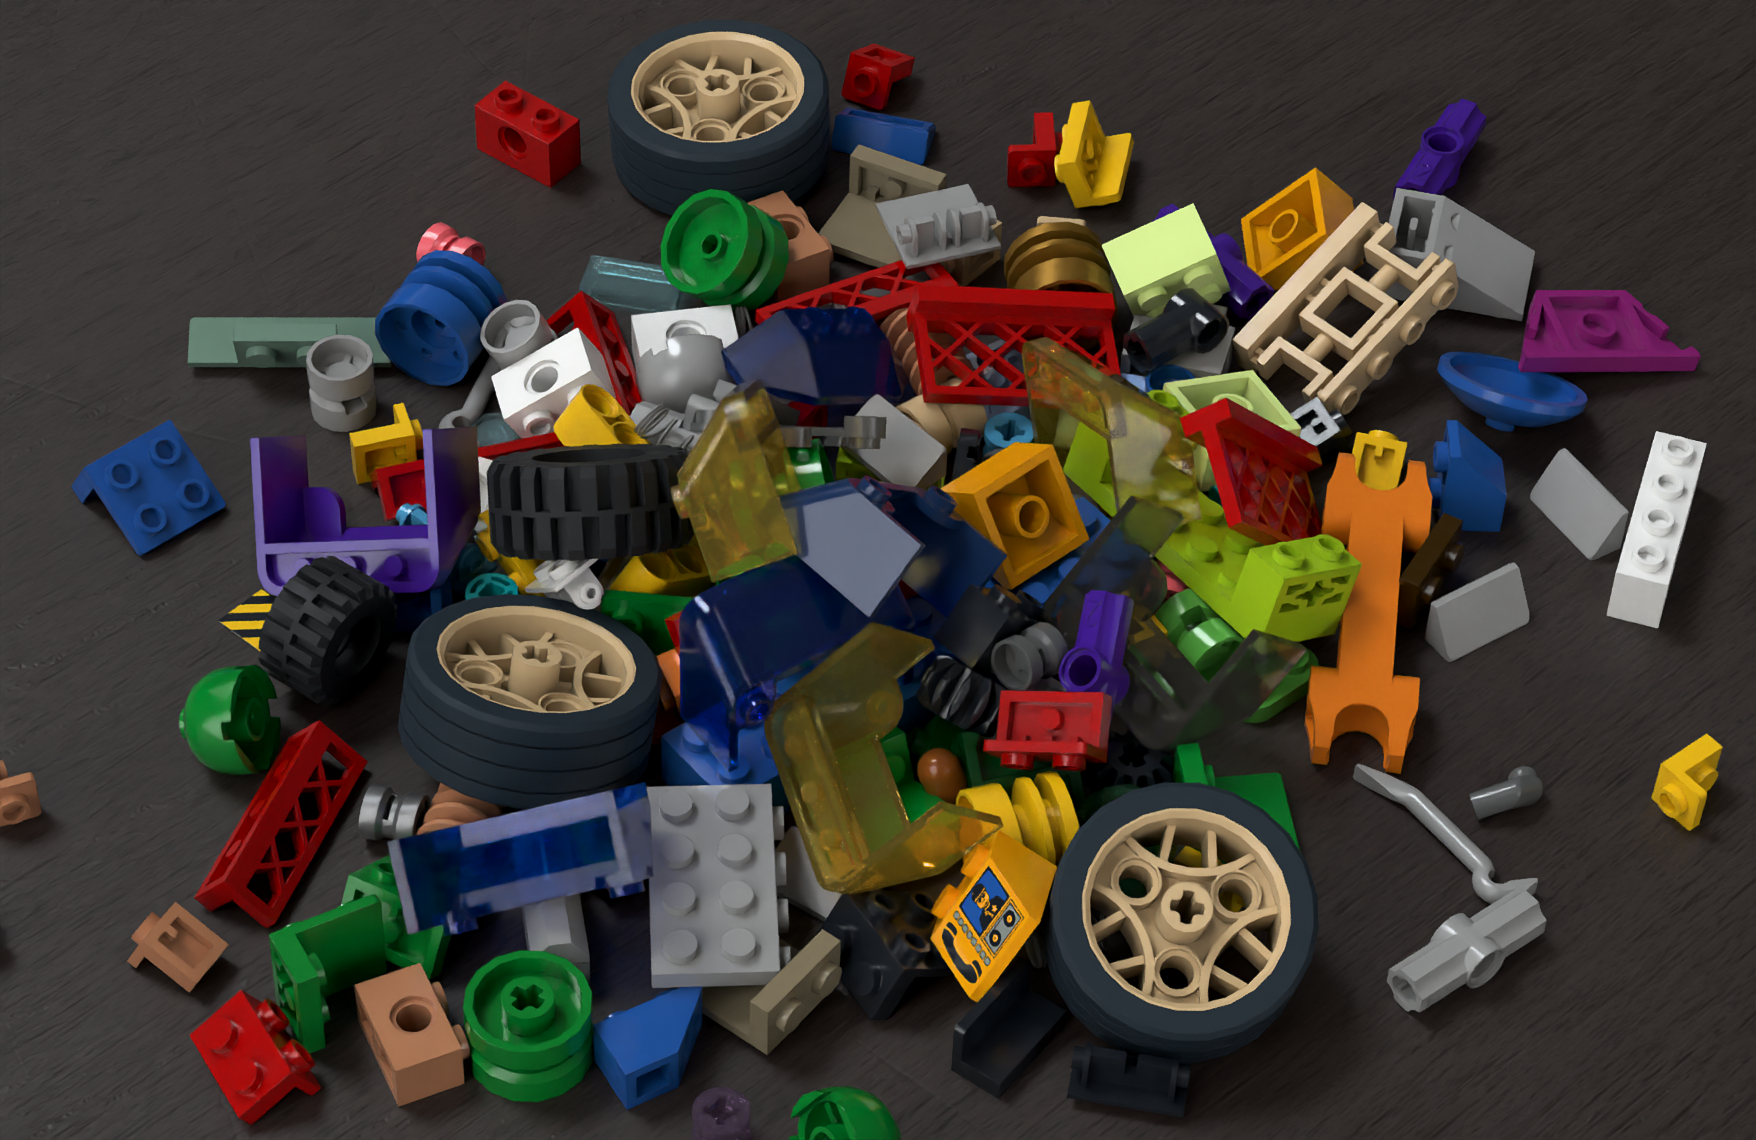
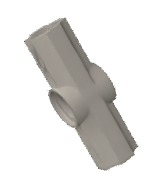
[1387,890,1547,1013]

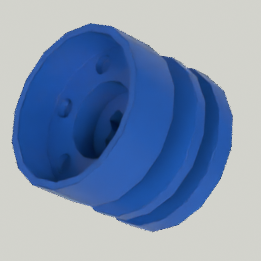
[375,250,508,386]

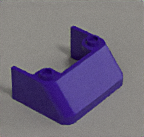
[250,427,481,596]

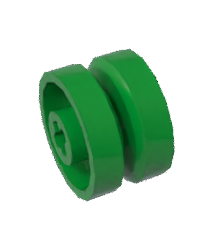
[660,189,789,314]
[463,950,594,1102]

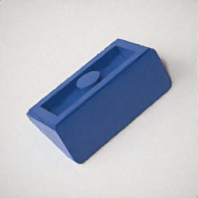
[831,108,936,165]

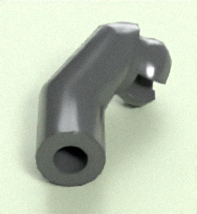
[1469,766,1543,820]

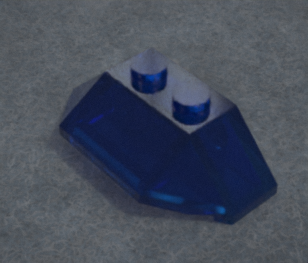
[721,306,909,405]

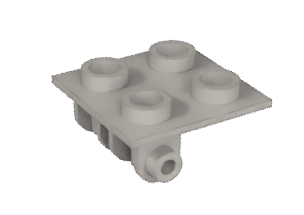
[876,184,1001,269]

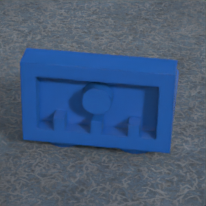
[71,419,226,556]

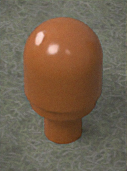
[917,748,968,809]

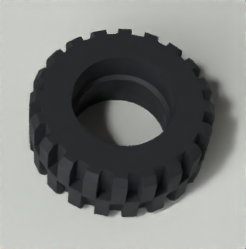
[487,444,696,561]

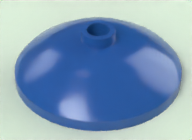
[1437,352,1588,431]

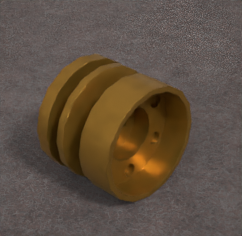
[1004,222,1118,355]

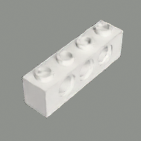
[1606,431,1707,628]

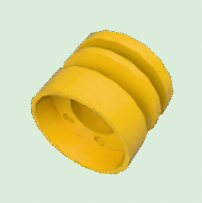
[956,771,1080,892]

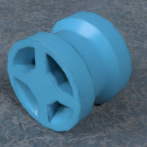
[983,412,1035,457]

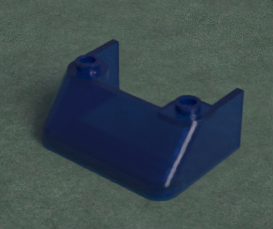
[679,550,916,772]
[387,782,654,936]

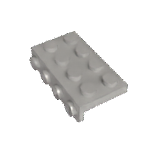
[647,784,791,988]

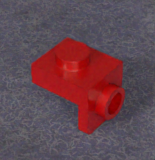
[1007,112,1063,187]

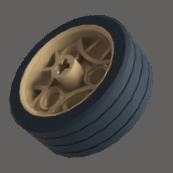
[607,20,831,216]
[398,594,663,810]
[1043,782,1319,1063]

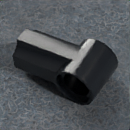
[1123,288,1229,373]

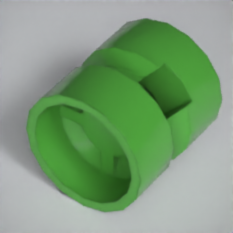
[1155,588,1250,689]

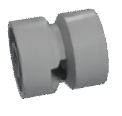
[480,300,559,370]
[306,335,377,432]

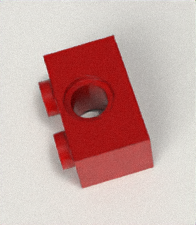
[474,80,581,188]

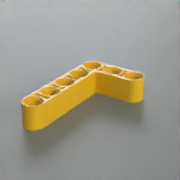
[553,384,742,598]

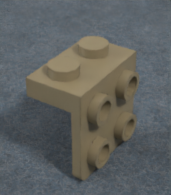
[818,144,946,268]
[702,929,842,1055]

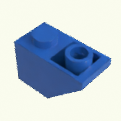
[1428,420,1507,532]
[593,986,702,1110]

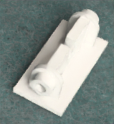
[525,559,604,610]

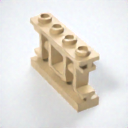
[1232,202,1458,415]

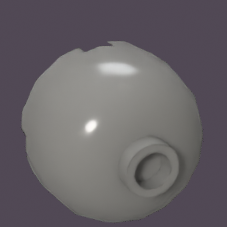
[636,334,739,414]

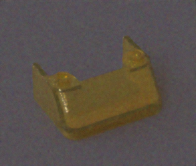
[1022,337,1201,541]
[671,377,802,583]
[764,622,1004,895]

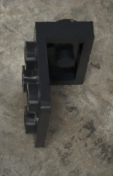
[816,890,955,1020]

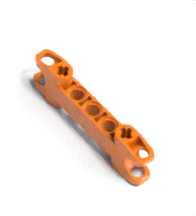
[1304,452,1432,774]

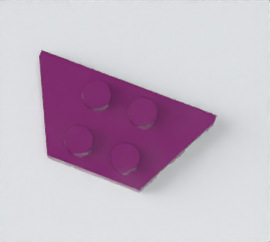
[1518,290,1701,372]

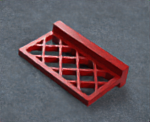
[906,284,1124,409]
[1180,398,1323,546]

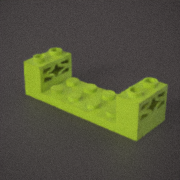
[1063,390,1362,650]

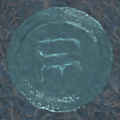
[470,413,520,447]

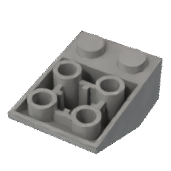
[1385,188,1535,321]

